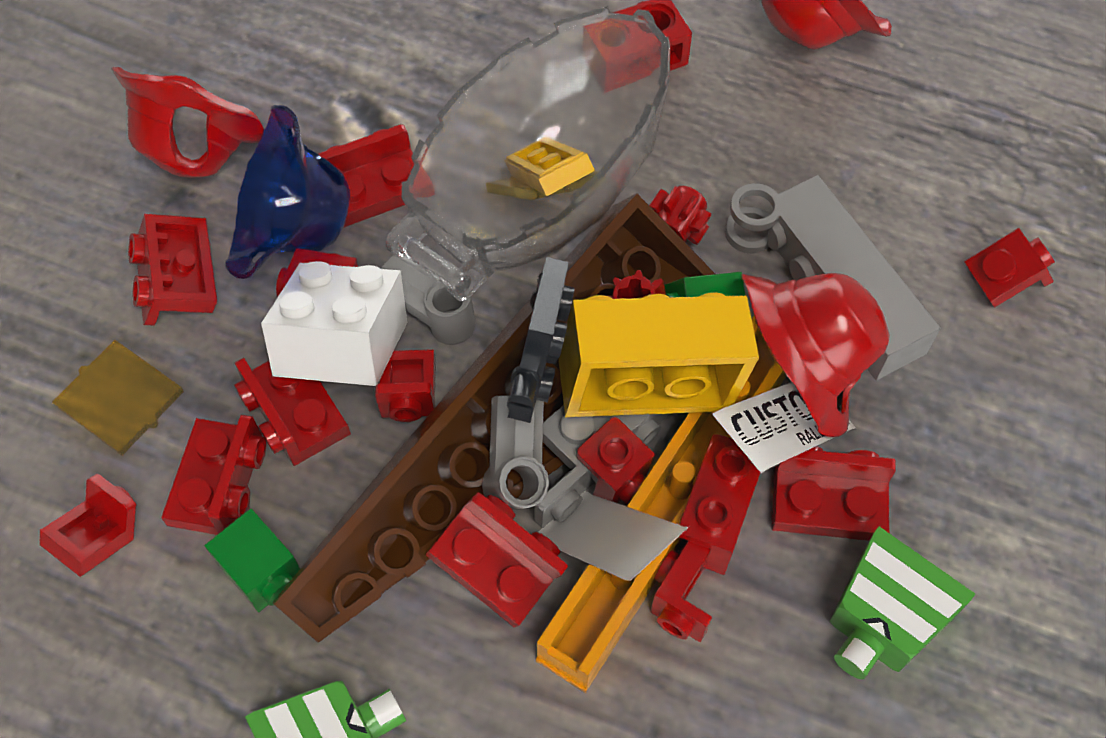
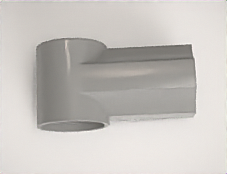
[382,254,476,344]
[482,396,549,510]

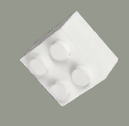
[261,261,408,386]

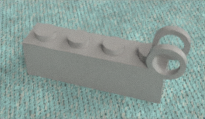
[725,175,941,381]

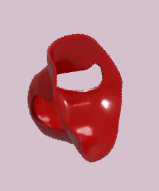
[761,0,892,49]
[111,67,266,178]
[741,273,890,437]

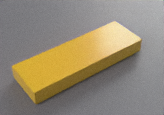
[504,137,595,196]

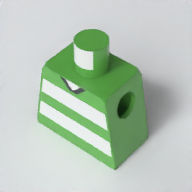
[830,526,975,679]
[245,681,406,738]

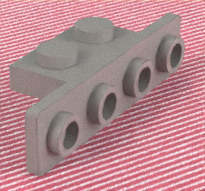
[534,405,683,528]

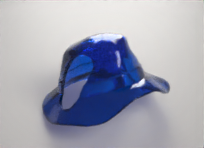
[225,105,350,279]

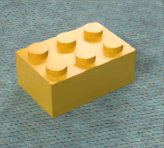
[558,293,759,417]

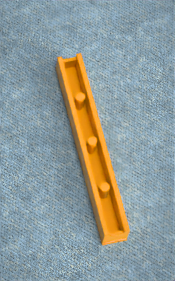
[536,316,787,693]

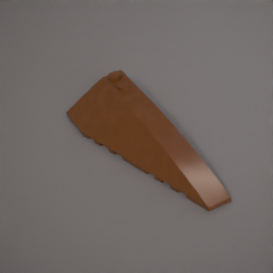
[273,193,715,643]

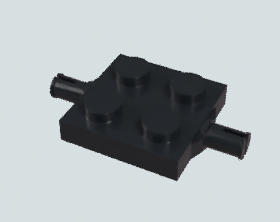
[507,257,575,423]

